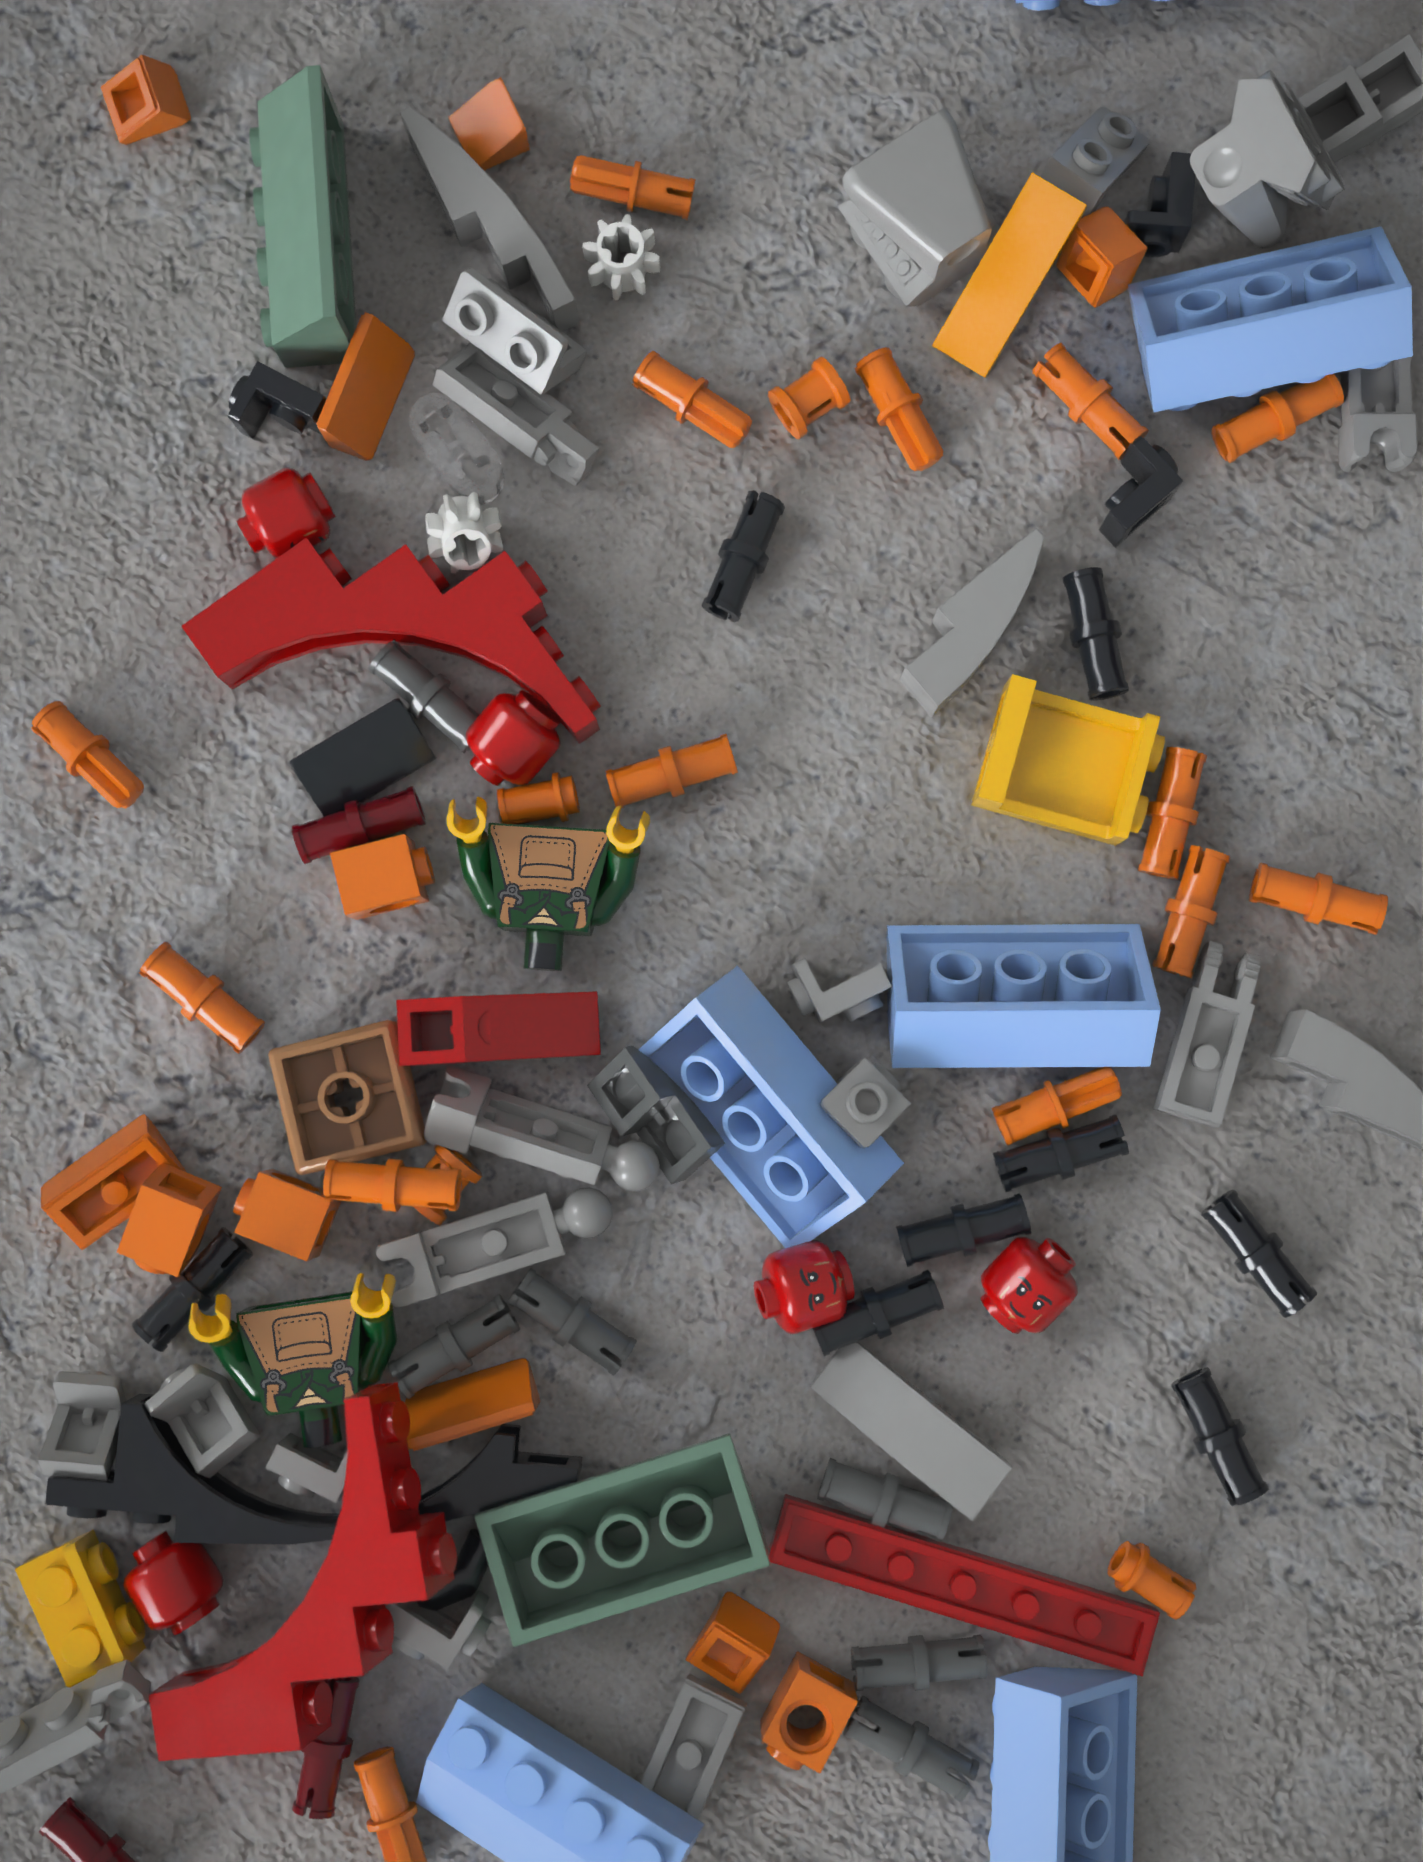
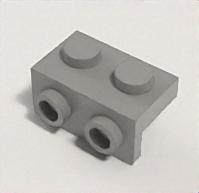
[442,268,588,395]

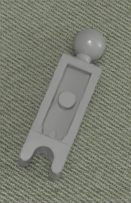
[1338,251,1417,472]
[423,1067,660,1191]
[376,1187,613,1308]

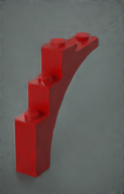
[181,538,601,744]
[149,1382,457,1761]

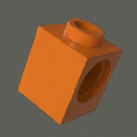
[330,834,435,920]
[116,1163,222,1277]
[233,1169,341,1262]
[760,1651,858,1773]

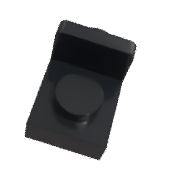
[1124,152,1196,257]
[228,361,326,439]
[1099,436,1183,548]

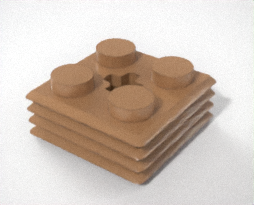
[268,1020,427,1175]

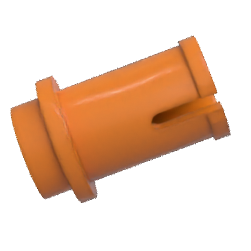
[497,772,580,824]
[1107,1541,1197,1620]

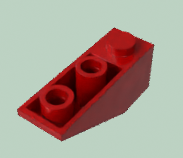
[396,991,601,1066]

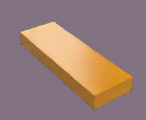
[932,172,1087,378]

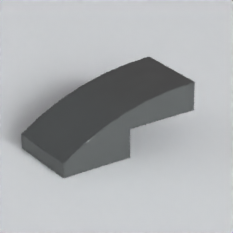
[587,1046,725,1184]

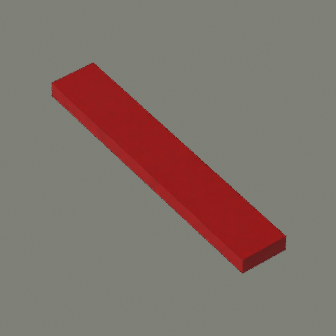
[769,1494,1160,1677]

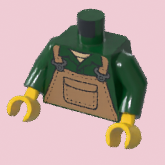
[447,797,650,971]
[189,1273,397,1448]

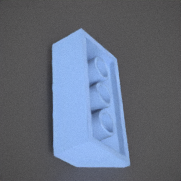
[1128,226,1413,413]
[887,924,1161,1068]
[638,965,904,1248]
[988,1667,1137,1862]
[416,1683,704,1862]

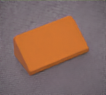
[316,312,415,461]
[41,1114,186,1250]
[405,1358,541,1452]

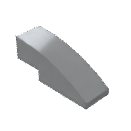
[1298,34,1423,163]
[900,528,1045,718]
[1270,1009,1423,1150]
[810,1341,1012,1521]

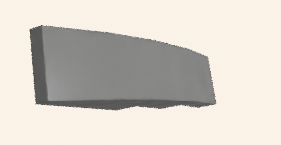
[400,106,580,331]

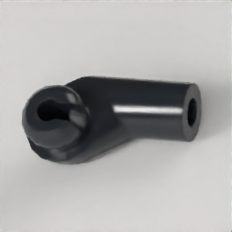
[417,1529,489,1611]

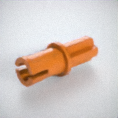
[570,155,696,220]
[854,347,943,471]
[632,351,752,448]
[31,701,144,809]
[991,1067,1122,1146]
[353,1746,427,1862]

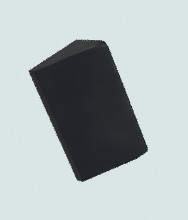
[289,698,437,817]

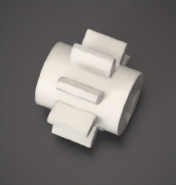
[582,214,660,301]
[425,492,503,574]

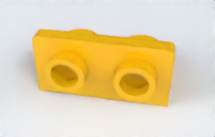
[15,1529,146,1688]

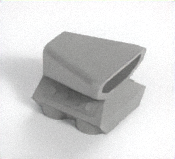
[1190,70,1345,249]
[837,109,1000,307]

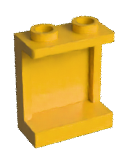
[971,674,1165,846]

